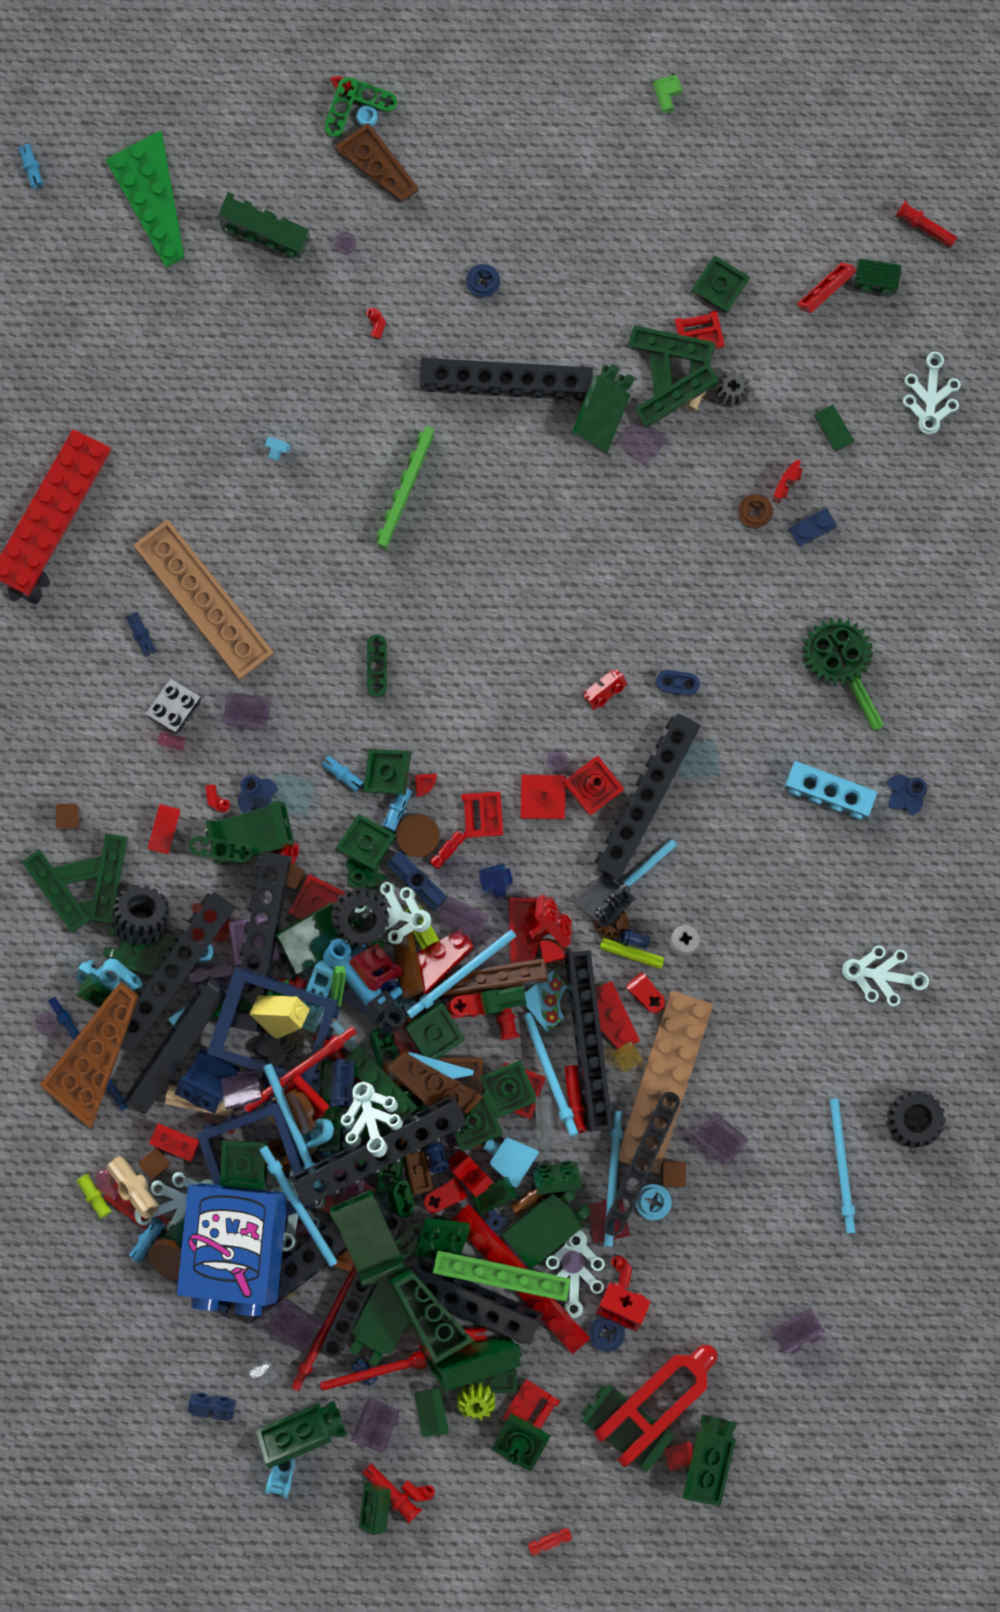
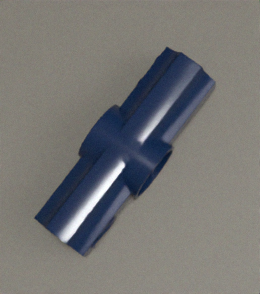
[387,852,448,911]

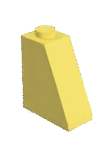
[250,995,310,1039]

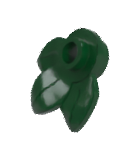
[346,859,386,889]

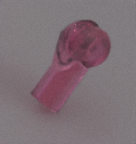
[96,1169,119,1200]

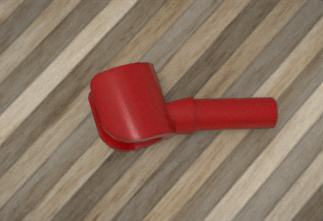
[276,976,307,989]

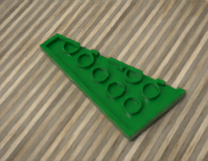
[105,130,185,268]

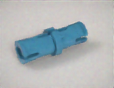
[18,144,44,189]
[321,755,364,793]
[382,789,412,832]
[129,1218,165,1263]

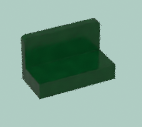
[414,1387,449,1437]

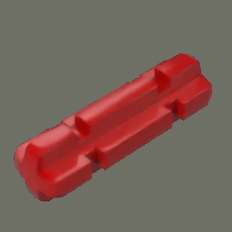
[430,831,465,869]
[528,1528,572,1556]

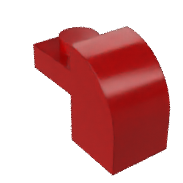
[446,1149,493,1197]

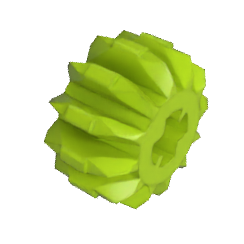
[457,1381,495,1421]

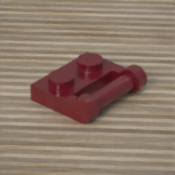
[349,943,402,991]

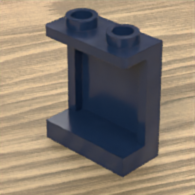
[175,1048,241,1114]

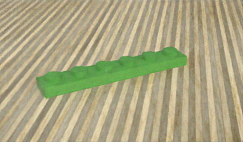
[376,426,435,551]
[433,1251,571,1301]

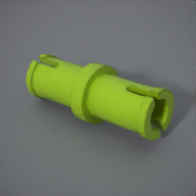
[76,1174,112,1219]

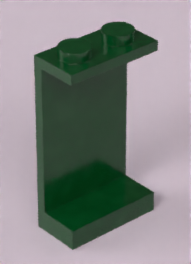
[205,801,295,865]
[330,1189,405,1286]
[581,1384,675,1472]

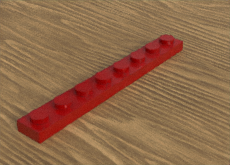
[451,1204,590,1354]

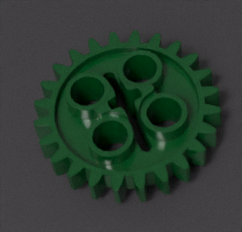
[802,617,873,687]

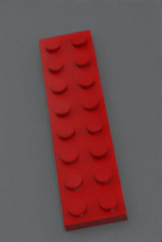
[0,429,111,597]

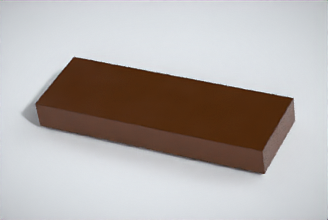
[393,932,424,999]

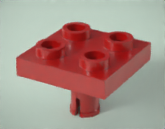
[563,755,625,817]
[529,894,572,948]

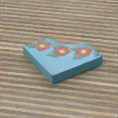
[525,970,568,1032]

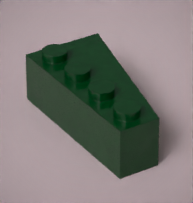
[218,192,310,259]
[387,1269,474,1364]

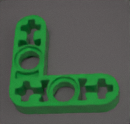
[324,77,397,138]

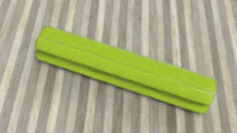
[600,938,664,969]

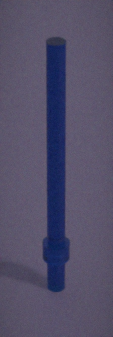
[48,997,129,1112]

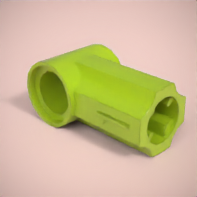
[406,906,439,950]

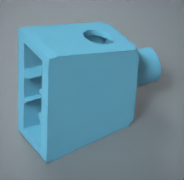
[483,1137,539,1188]

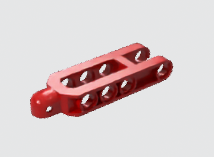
[593,1345,718,1468]

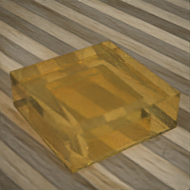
[612,1041,643,1073]

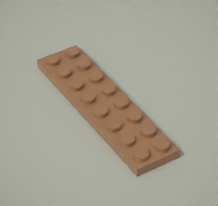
[133,519,274,680]
[619,990,713,1174]

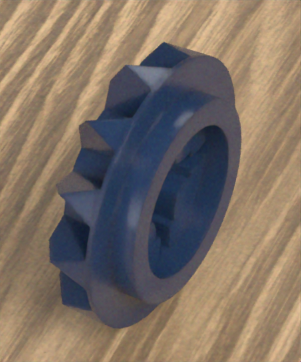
[466,264,500,298]
[589,1316,625,1352]

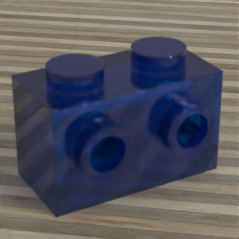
[478,863,513,898]

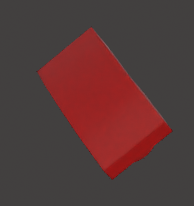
[772,460,803,504]
[147,804,181,855]

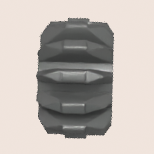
[714,370,751,408]

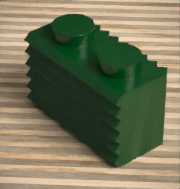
[854,258,902,297]

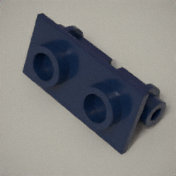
[331,1059,354,1106]
[188,1392,236,1421]

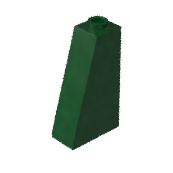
[428,1337,522,1392]

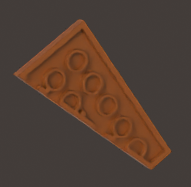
[40,982,139,1128]

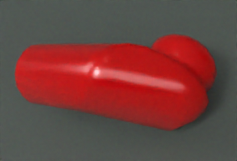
[366,308,386,340]
[205,784,230,813]
[611,1255,632,1288]
[401,1480,435,1502]

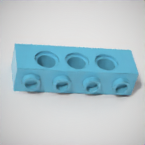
[784,761,878,821]

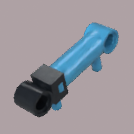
[323,939,406,1035]

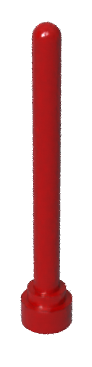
[319,1350,426,1391]

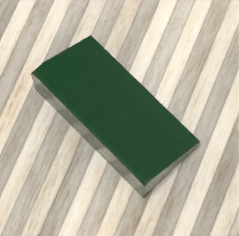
[77,973,112,1008]
[359,1483,391,1535]

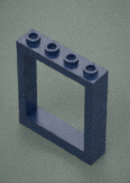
[207,967,341,1086]
[197,1100,319,1217]

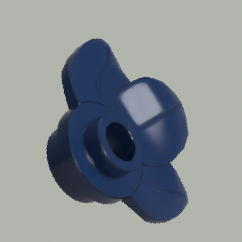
[238,775,278,813]
[886,775,927,816]

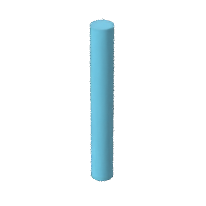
[622,839,677,887]

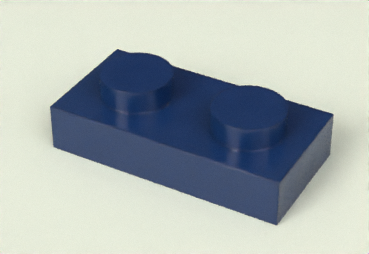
[789,508,837,547]

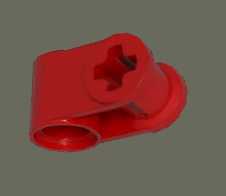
[625,972,665,1014]
[445,992,489,1019]
[423,1178,467,1213]

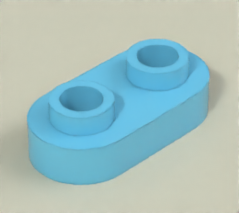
[301,1118,334,1148]

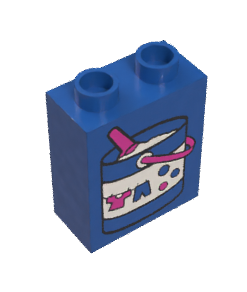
[177,1183,288,1316]

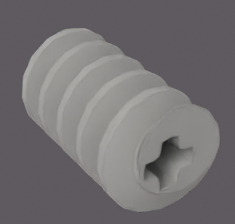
[669,925,700,956]

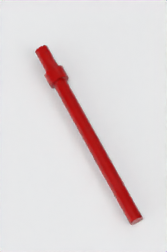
[243,1026,357,1113]
[291,1265,357,1391]

